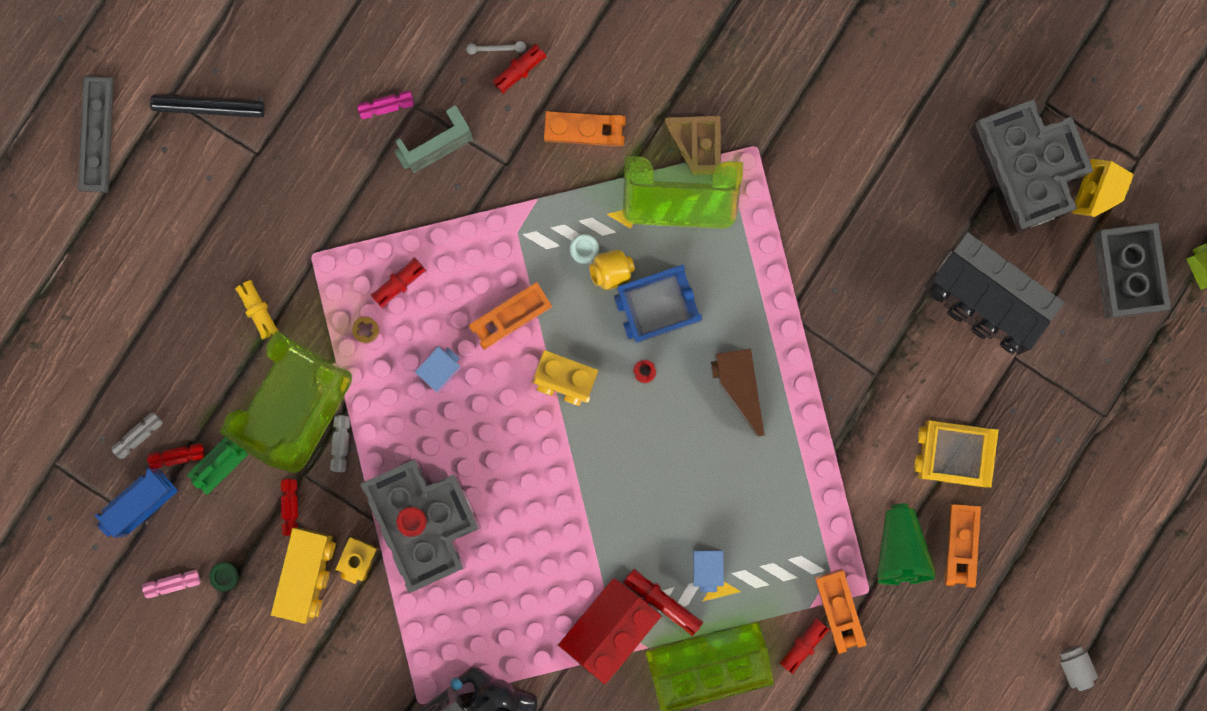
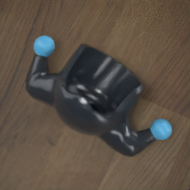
[450,666,538,711]

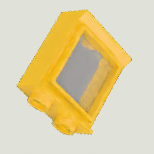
[914,420,999,488]

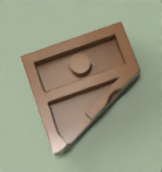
[665,116,721,175]

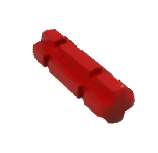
[147,444,205,469]
[280,479,298,536]

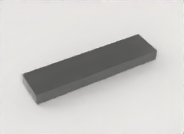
[78,76,114,193]

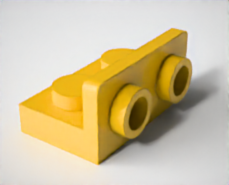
[531,350,598,406]

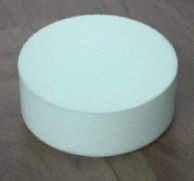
[570,234,599,264]

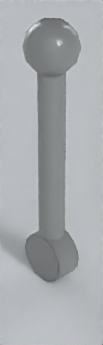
[466,41,526,55]

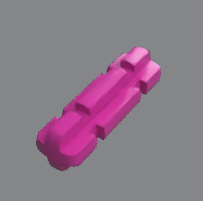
[357,90,414,119]

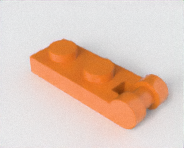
[544,111,626,146]
[468,282,552,350]
[944,504,981,588]
[814,568,866,654]

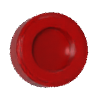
[396,507,427,537]

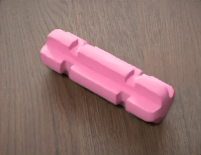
[142,570,200,598]

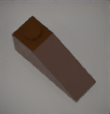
[711,349,765,437]

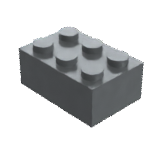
[1093,223,1171,320]

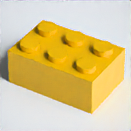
[271,528,337,624]

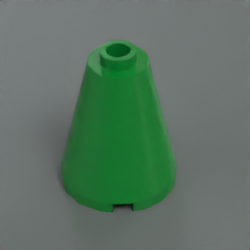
[877,503,936,586]

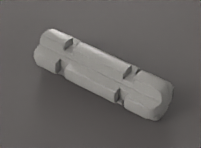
[111,412,163,459]
[330,415,350,472]

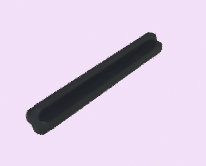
[150,95,265,118]

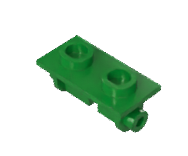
[187,434,249,495]

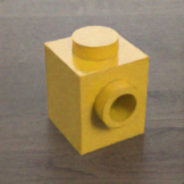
[335,537,379,584]

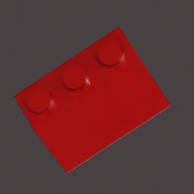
[557,578,662,685]

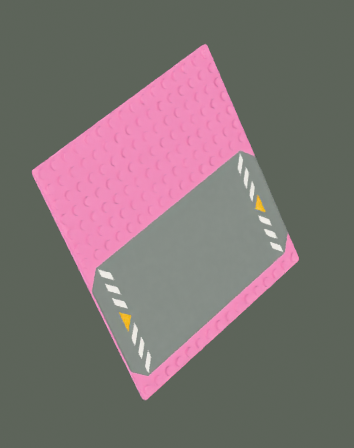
[311,146,869,704]

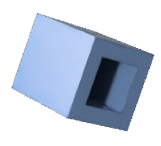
[415,346,462,393]
[693,550,724,592]

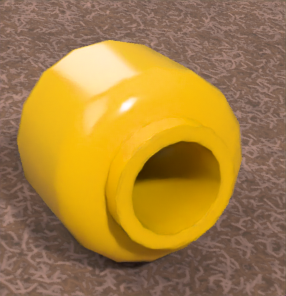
[589,249,635,290]

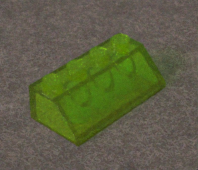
[645,622,774,711]

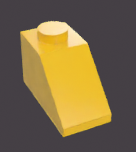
[1071,159,1134,217]

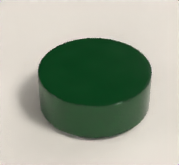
[209,562,240,591]

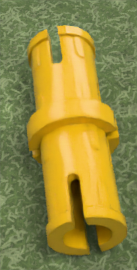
[235,280,279,340]

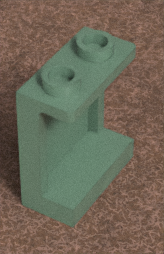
[394,105,473,173]

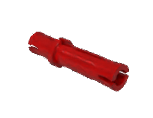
[623,568,703,637]

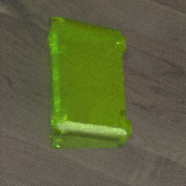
[622,156,743,229]
[219,331,352,473]

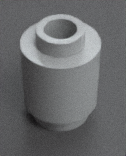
[1060,645,1098,691]

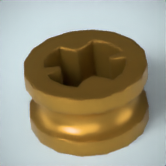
[352,317,379,343]

